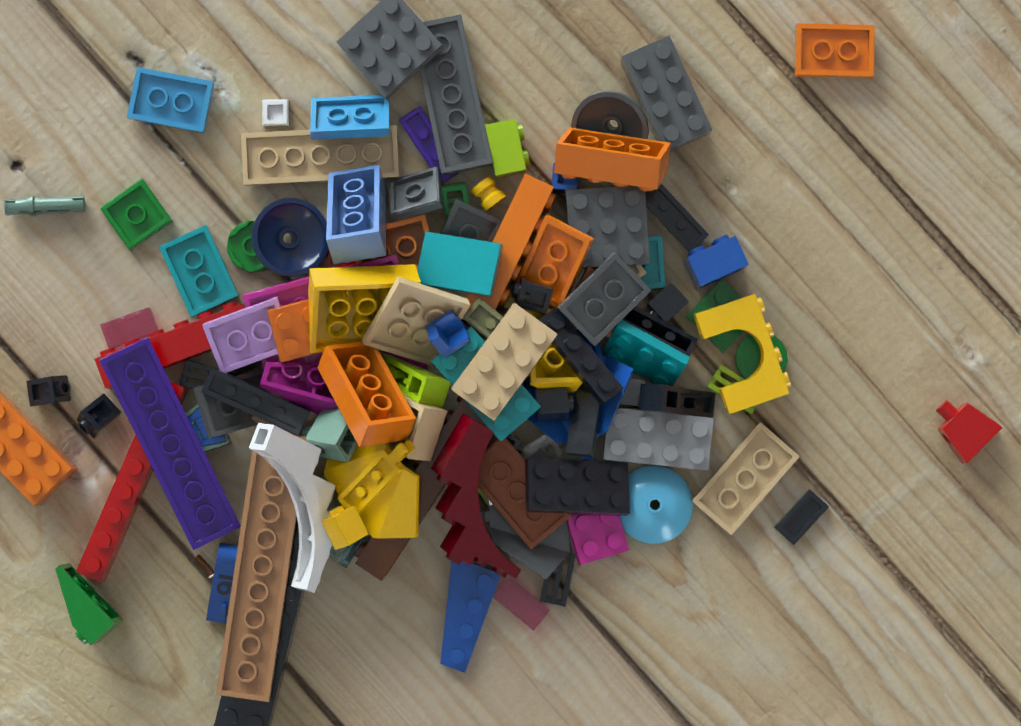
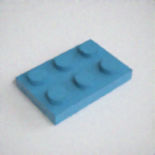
[127,67,215,134]
[310,95,390,140]

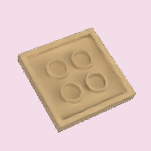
[362,277,470,366]

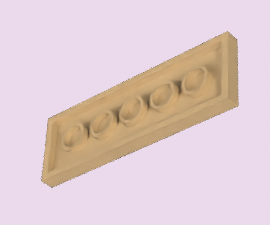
[241,125,400,186]

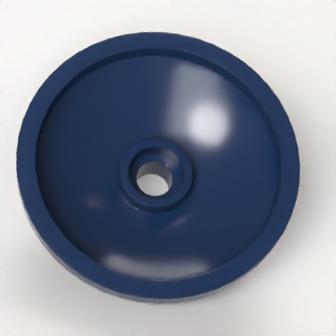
[251,198,329,277]

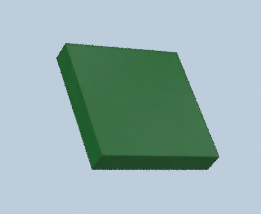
[100,178,173,251]

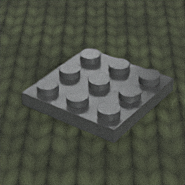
[336,0,444,100]
[566,186,650,269]

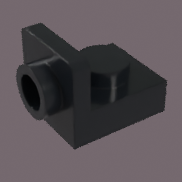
[511,276,553,314]
[26,375,71,407]
[77,393,121,438]

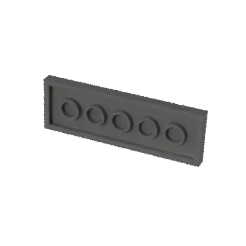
[420,14,493,176]

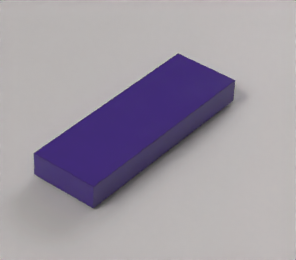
[398,106,461,185]

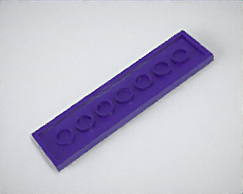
[99,337,241,550]

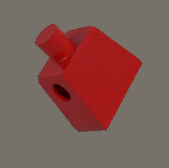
[936,400,1002,463]

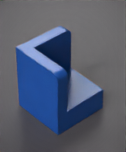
[552,163,578,194]
[425,310,471,358]

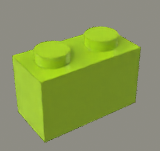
[485,119,530,179]

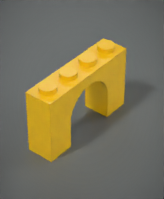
[693,294,791,414]

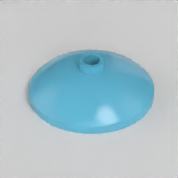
[620,465,693,544]

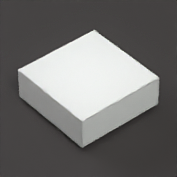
[262,99,289,127]

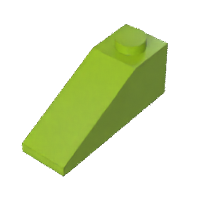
[380,352,451,407]

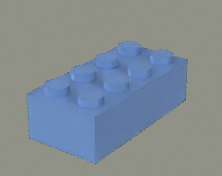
[326,165,386,264]

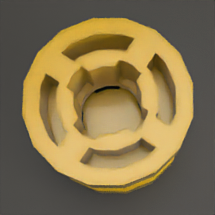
[470,176,506,212]

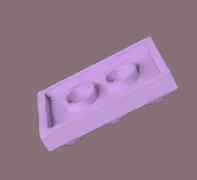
[202,296,281,373]

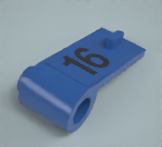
[206,542,238,624]

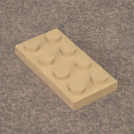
[451,303,558,421]
[691,422,800,535]

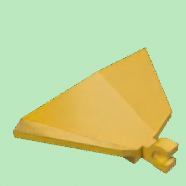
[324,440,420,538]

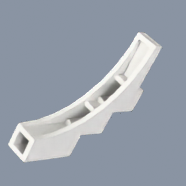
[249,423,336,593]

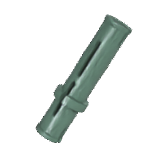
[4,195,86,217]

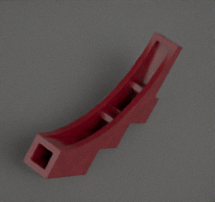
[431,413,521,578]

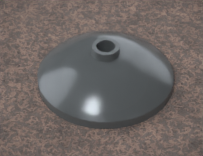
[571,90,649,139]

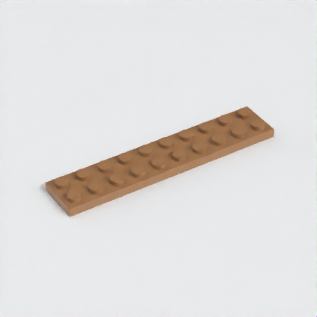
[216,429,306,702]

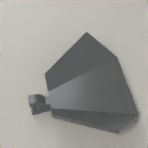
[480,447,570,580]

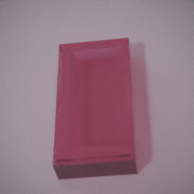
[100,307,158,348]
[493,577,550,631]

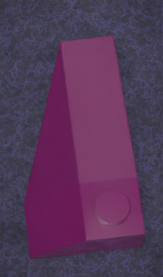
[259,362,338,415]

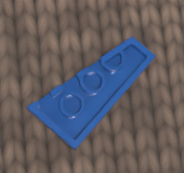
[440,561,500,673]

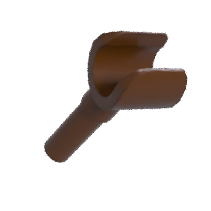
[195,555,214,582]

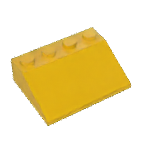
[308,264,421,353]

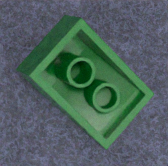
[55,563,123,645]

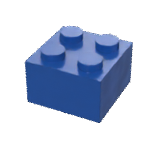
[684,234,749,290]

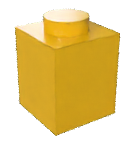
[321,505,368,550]

